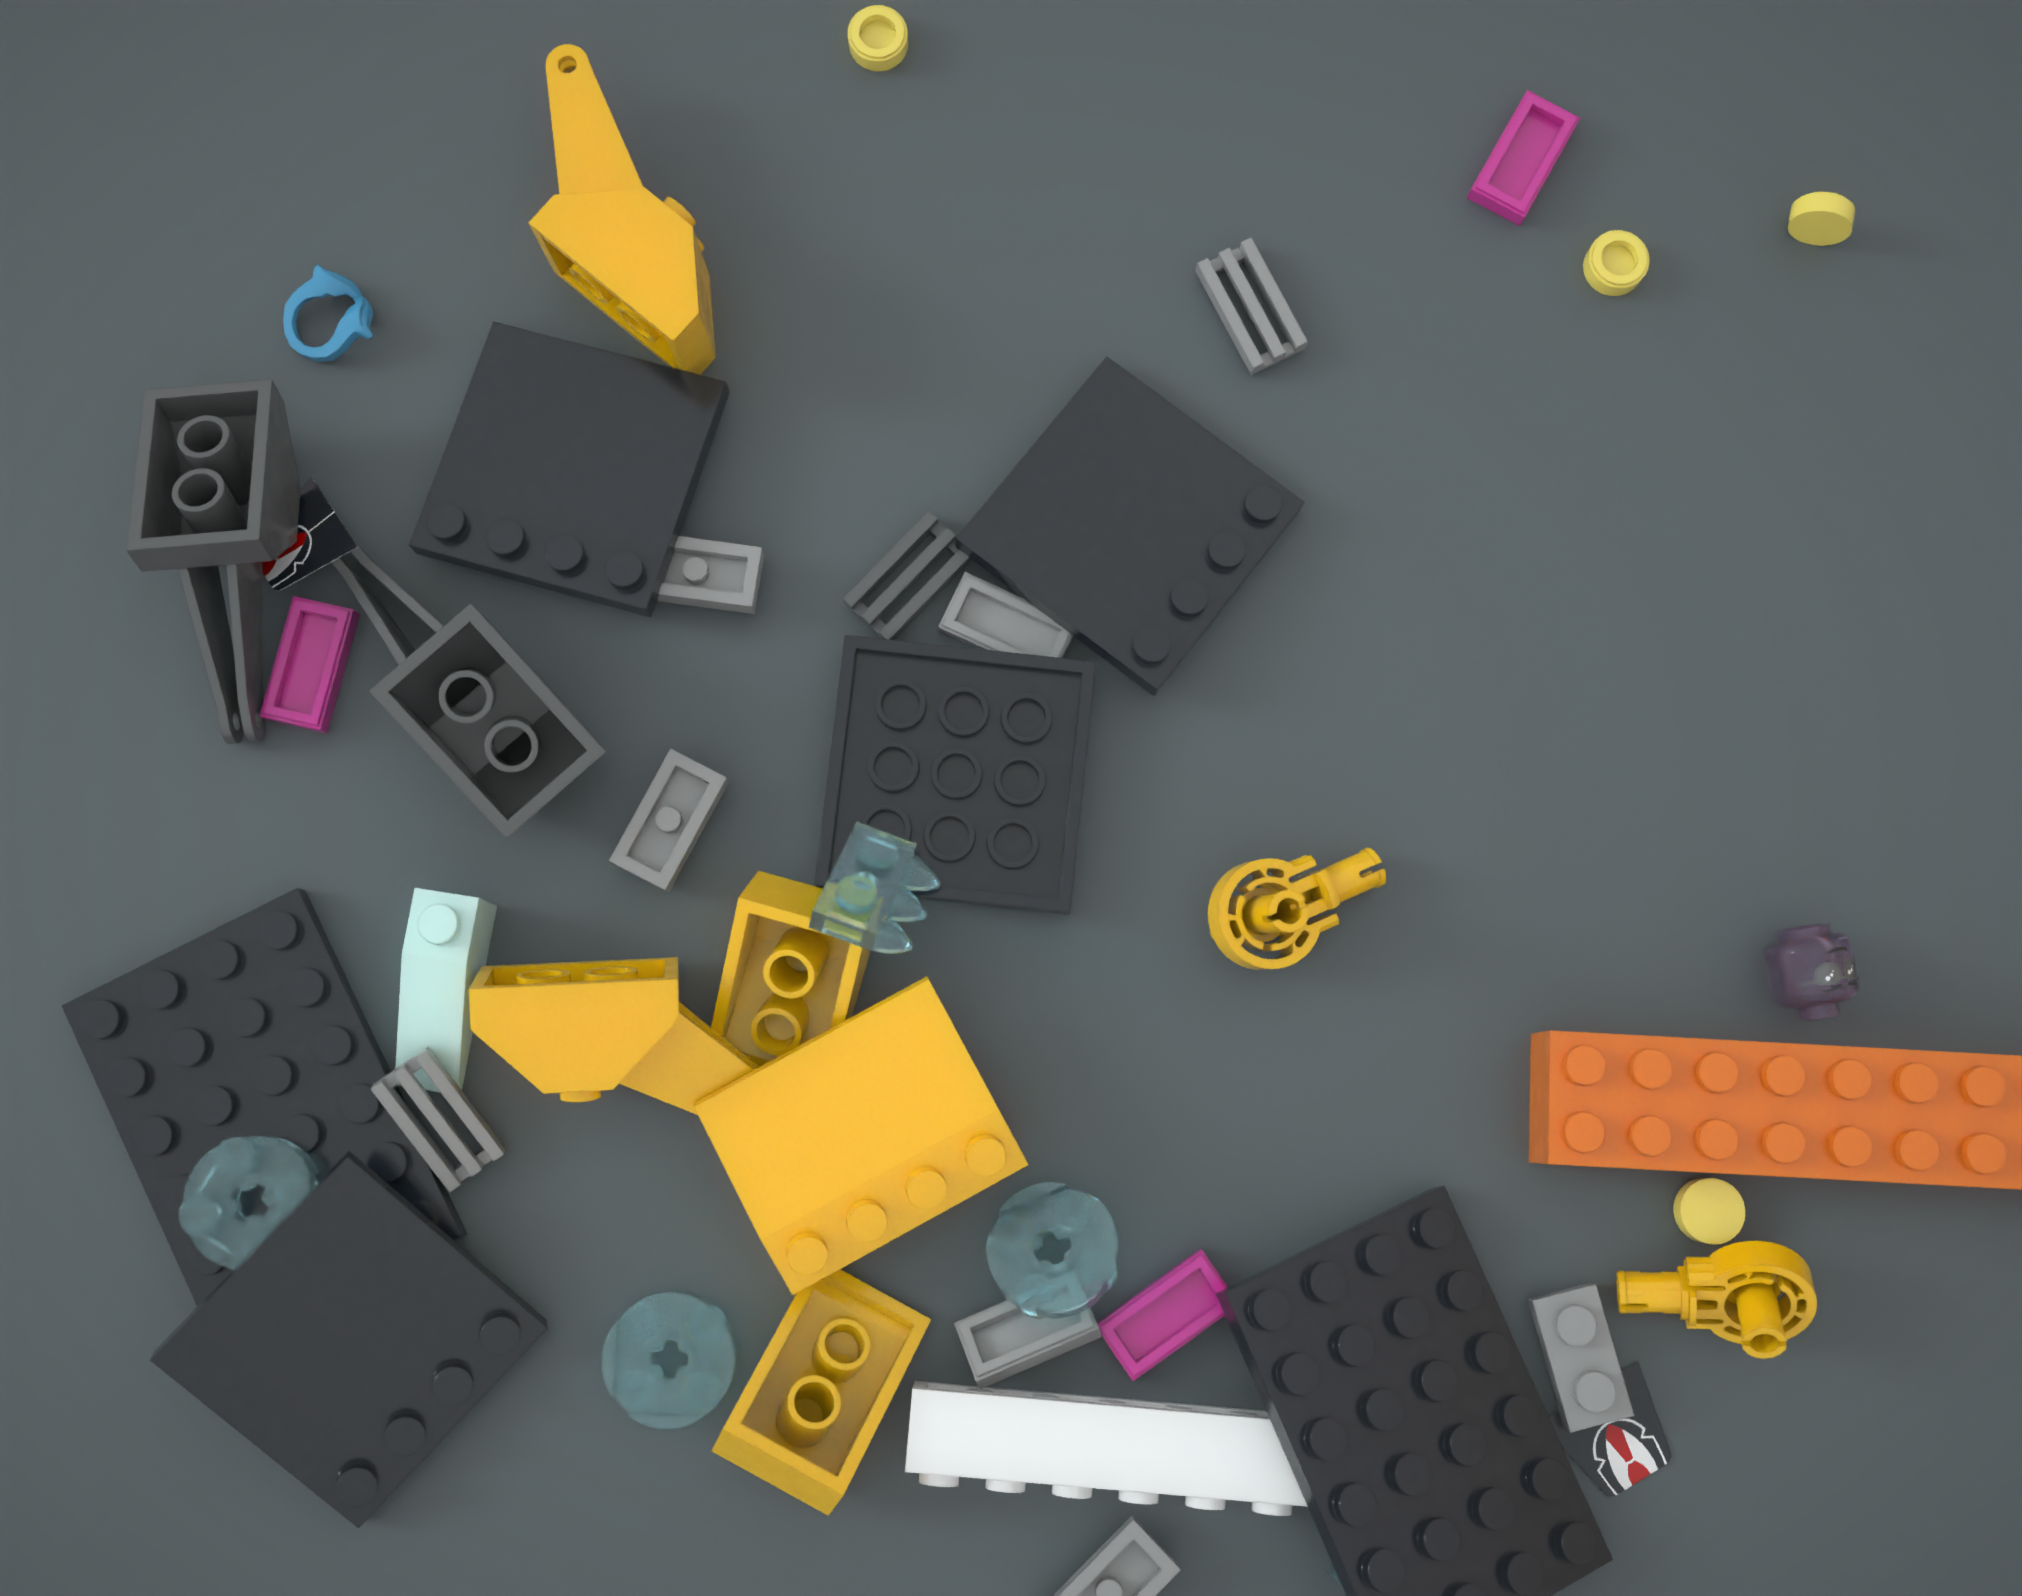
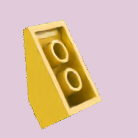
[711,870,881,1067]
[711,1269,931,1516]

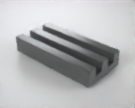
[843,511,972,640]

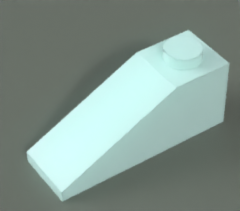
[395,888,497,1092]

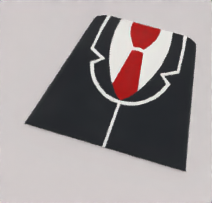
[262,477,358,591]
[1549,1362,1672,1497]

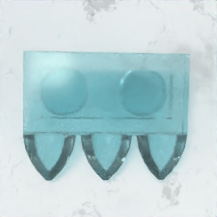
[809,822,941,954]

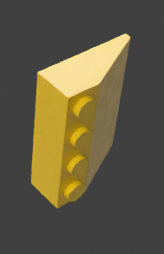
[694,976,1028,1295]

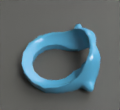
[283,265,374,362]

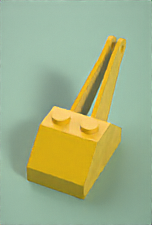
[528,44,716,375]
[469,957,759,1115]

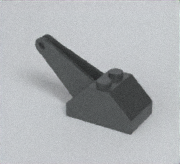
[126,379,300,744]
[331,540,606,839]

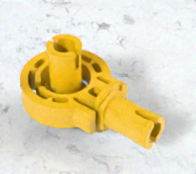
[1208,847,1386,970]
[1616,1241,1817,1359]

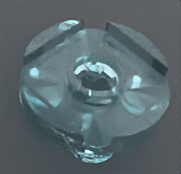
[179,1136,319,1269]
[986,1182,1120,1319]
[602,1291,738,1429]

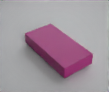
[1467,90,1580,226]
[259,596,360,734]
[1096,1248,1228,1381]

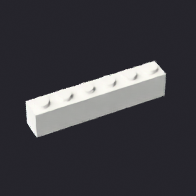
[905,1381,1308,1516]

